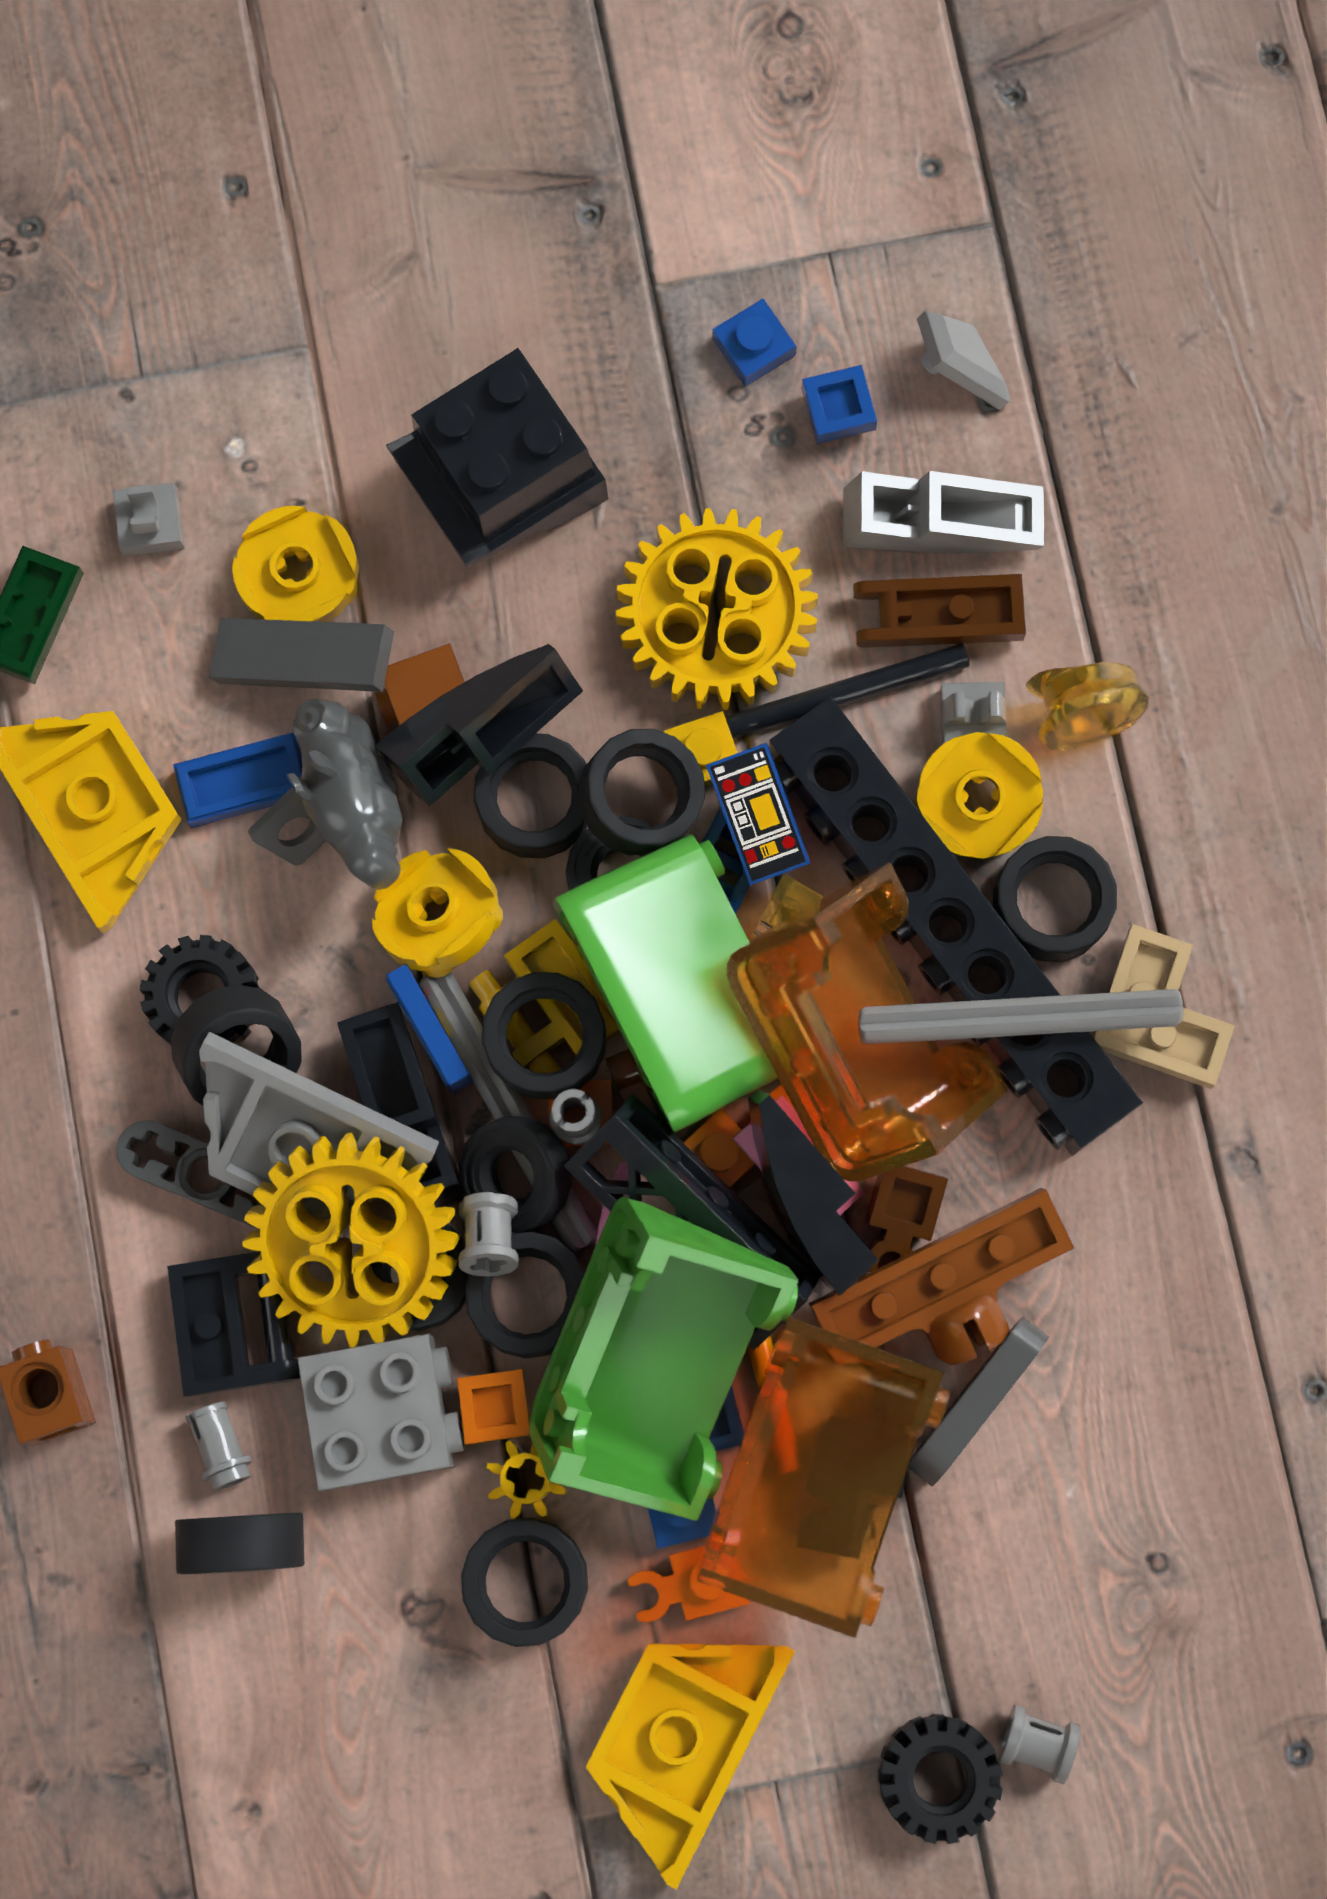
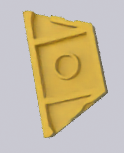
[0,711,182,934]
[586,1643,795,1890]

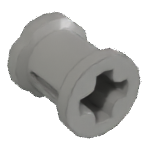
[458,1192,518,1277]
[998,1705,1081,1784]

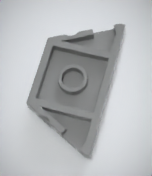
[199,1032,439,1220]

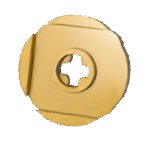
[232,505,359,622]
[915,732,1044,859]
[371,848,503,978]

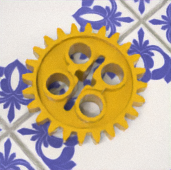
[616,508,818,710]
[242,1133,460,1348]

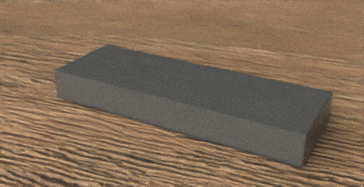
[209,618,394,692]

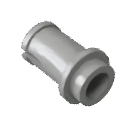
[550,1089,602,1145]
[186,1401,252,1491]

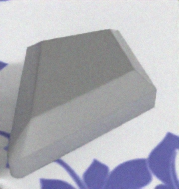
[917,311,1011,410]

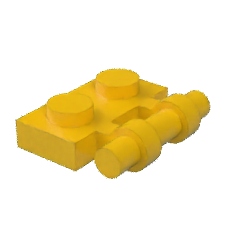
[469,918,620,1074]

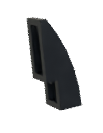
[375,644,583,806]
[337,1002,464,1208]
[748,1089,879,1296]

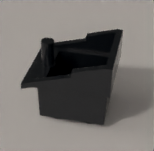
[386,348,609,568]

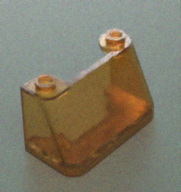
[727,862,1008,1182]
[696,1317,950,1638]

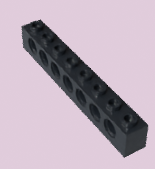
[769,696,1143,1156]

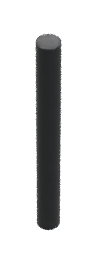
[725,643,969,739]

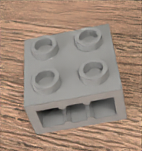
[298,1334,464,1491]

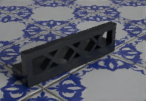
[564,1094,821,1351]

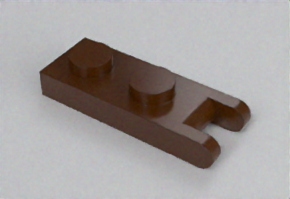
[853,574,1026,648]

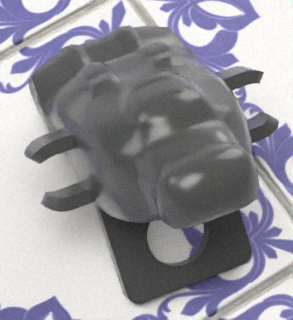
[248,699,404,890]

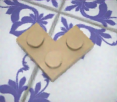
[1092,924,1235,1089]

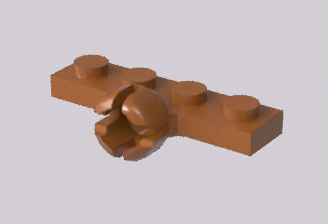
[808,1188,1074,1365]

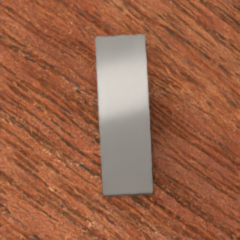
[843,471,1044,553]

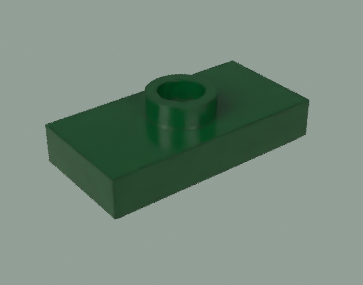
[0,545,84,685]

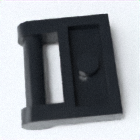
[167,1251,301,1397]

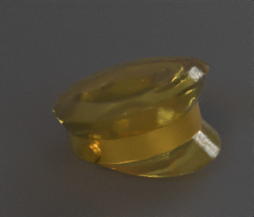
[1026,662,1149,750]

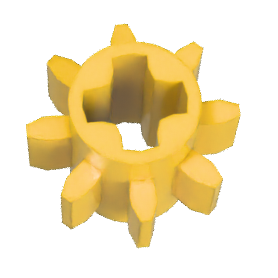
[486,1440,567,1519]

